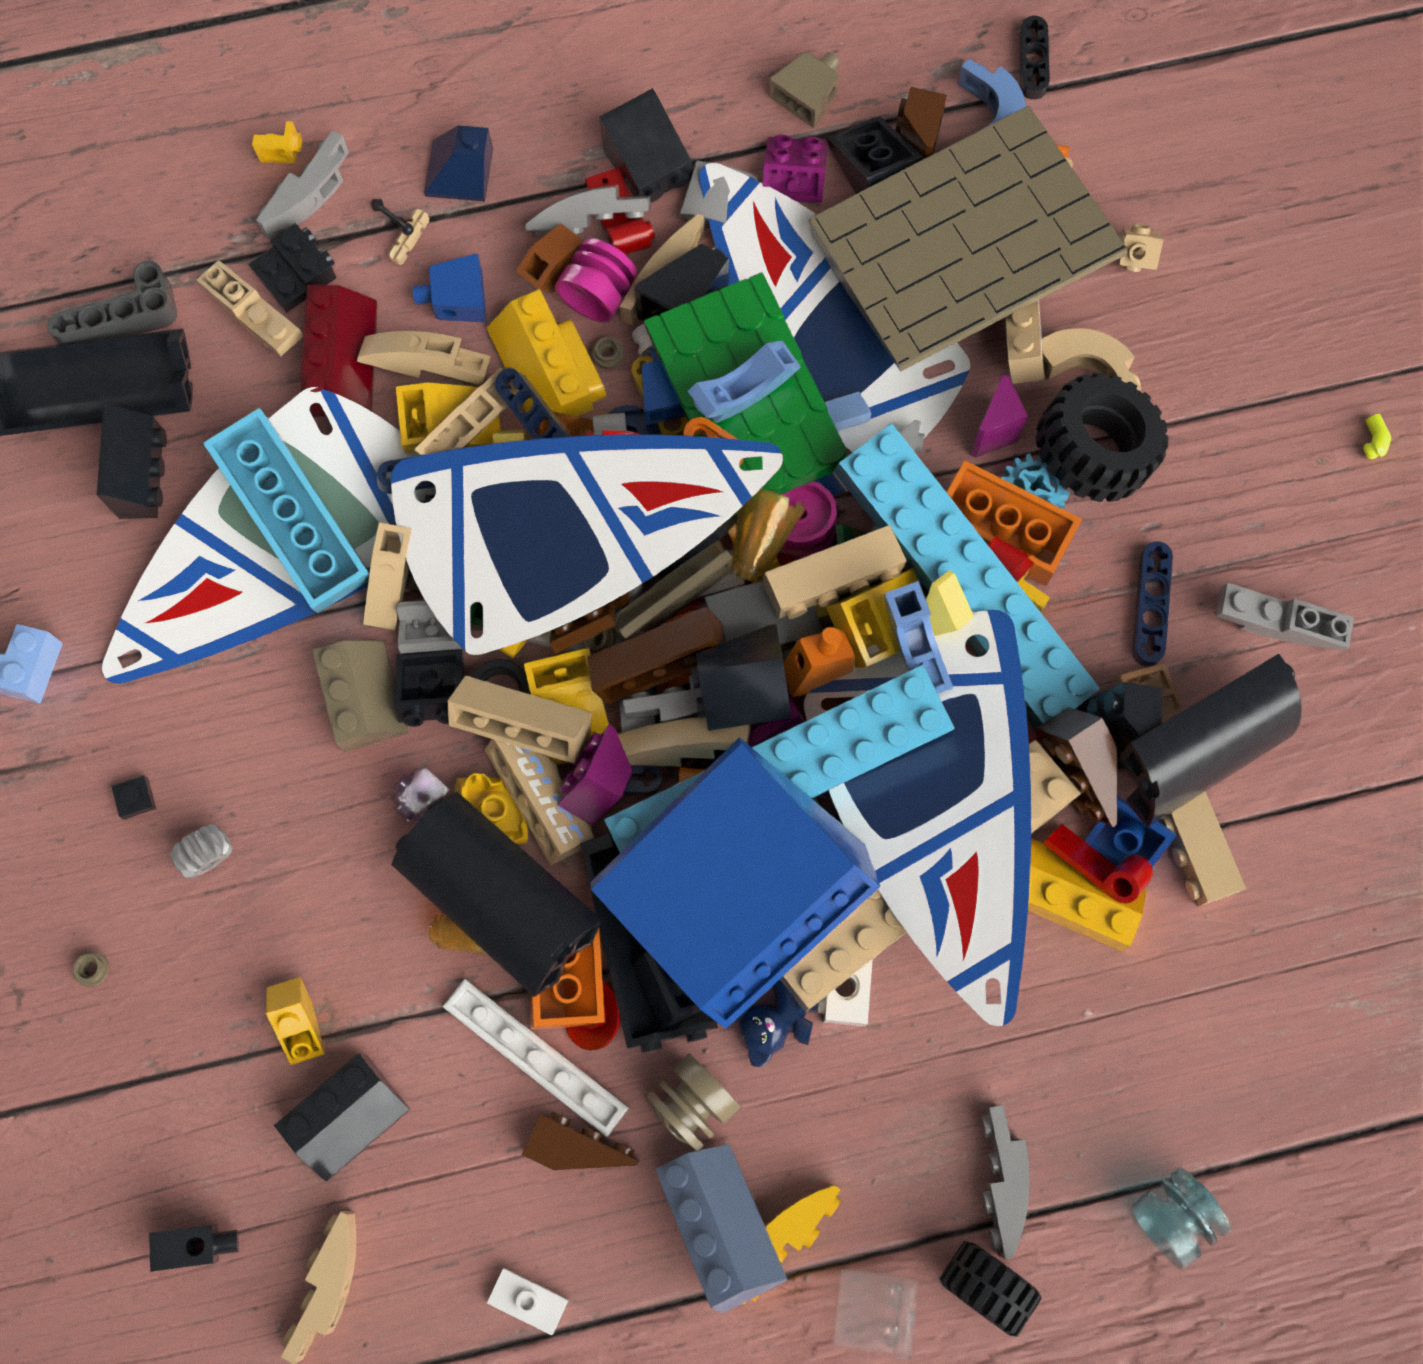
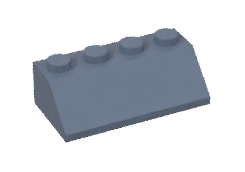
[655,1144,788,1314]

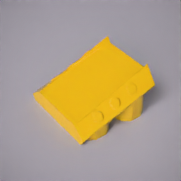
[454,773,528,844]

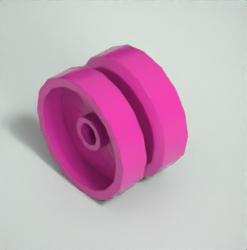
[765,481,837,560]

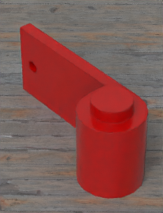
[585,167,655,255]
[1044,824,1153,903]

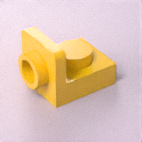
[252,121,302,164]

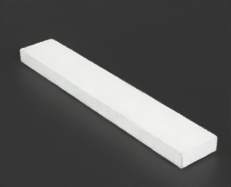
[443,979,629,1137]

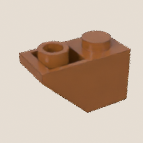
[515,223,583,294]

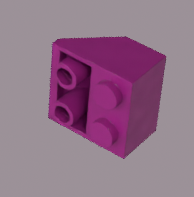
[558,724,633,825]

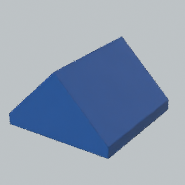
[1084,795,1177,867]

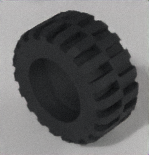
[1036,373,1169,502]

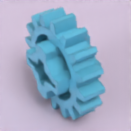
[1001,454,1070,509]

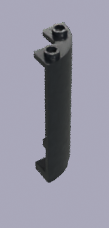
[0,328,193,436]
[1117,654,1302,828]
[391,792,602,997]
[580,833,718,1053]

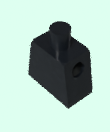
[149,1224,239,1272]

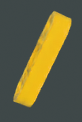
[557,319,607,403]

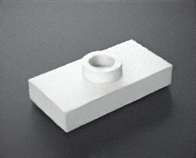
[487,1268,569,1335]

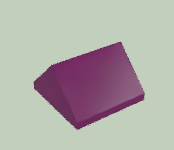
[970,374,1028,457]

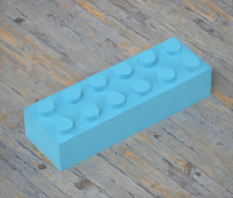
[203,408,370,613]

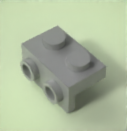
[397,600,462,654]

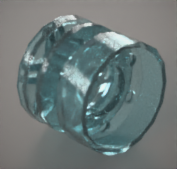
[1131,1168,1231,1270]

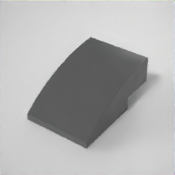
[705,581,823,651]

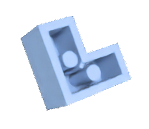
[0,624,63,704]

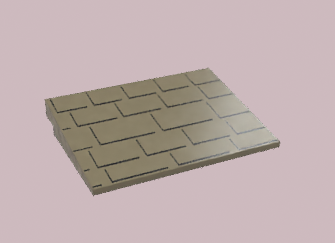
[809,105,1128,372]

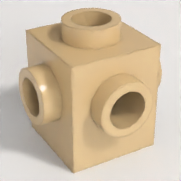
[1117,223,1164,272]

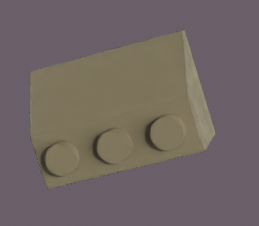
[312,640,409,752]

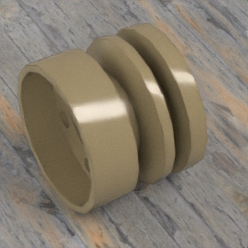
[645,1053,741,1151]

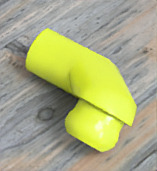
[1363,414,1391,460]

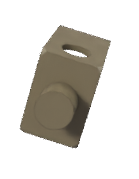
[769,52,840,128]

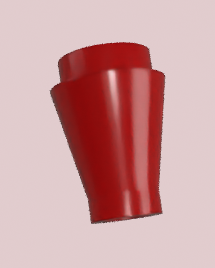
[988,535,1034,583]

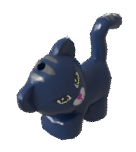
[736,980,817,1067]

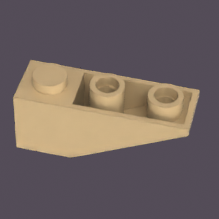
[363,522,412,631]

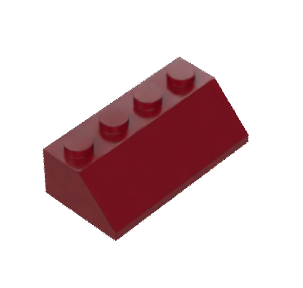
[301,285,378,417]

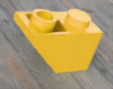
[266,977,325,1065]

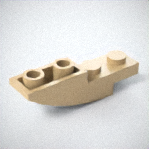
[196,260,304,357]
[357,331,491,386]
[281,1210,356,1364]

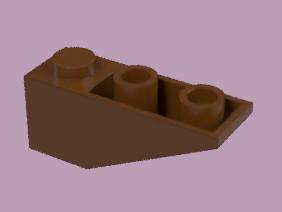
[522,1111,640,1170]

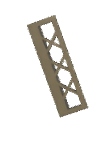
[611,543,733,642]

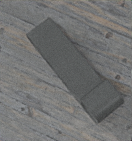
[47,260,177,344]

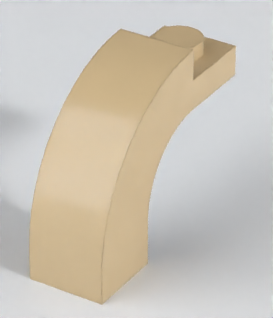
[1042,328,1142,391]

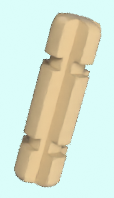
[387,209,429,265]

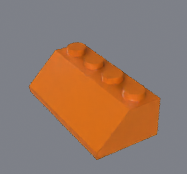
[946,460,1082,586]

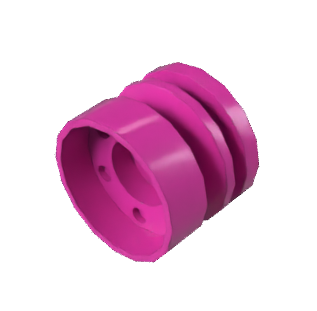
[555,238,638,323]

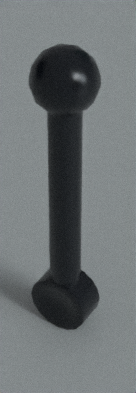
[372,199,414,236]

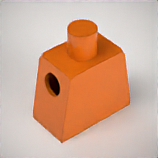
[784,627,855,697]

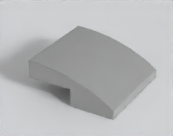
[679,161,758,227]

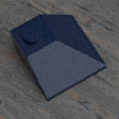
[424,125,493,202]

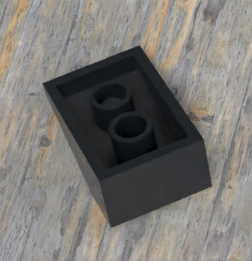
[826,116,923,194]

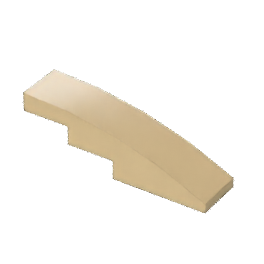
[620,214,704,325]
[414,368,520,456]
[618,718,751,767]

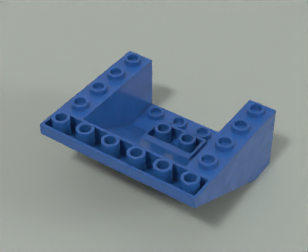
[590,737,880,1029]

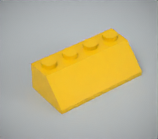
[486,289,594,433]
[1028,838,1147,952]

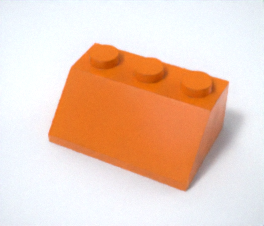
[528,928,605,1030]

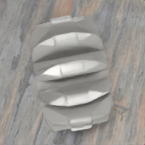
[170,824,233,879]

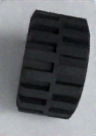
[939,1241,1042,1337]

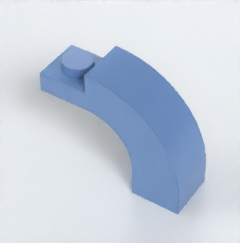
[958,58,1026,125]
[688,341,801,423]
[884,581,953,694]

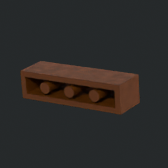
[588,607,726,705]

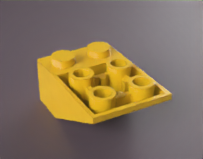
[396,382,501,453]
[826,568,926,668]
[524,648,609,766]

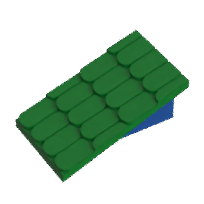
[644,272,848,514]

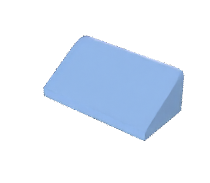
[825,392,871,431]

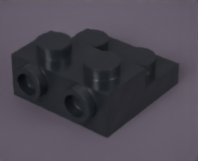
[248,223,337,313]
[394,649,464,727]

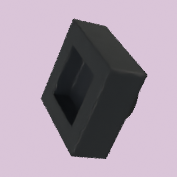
[111,775,156,820]

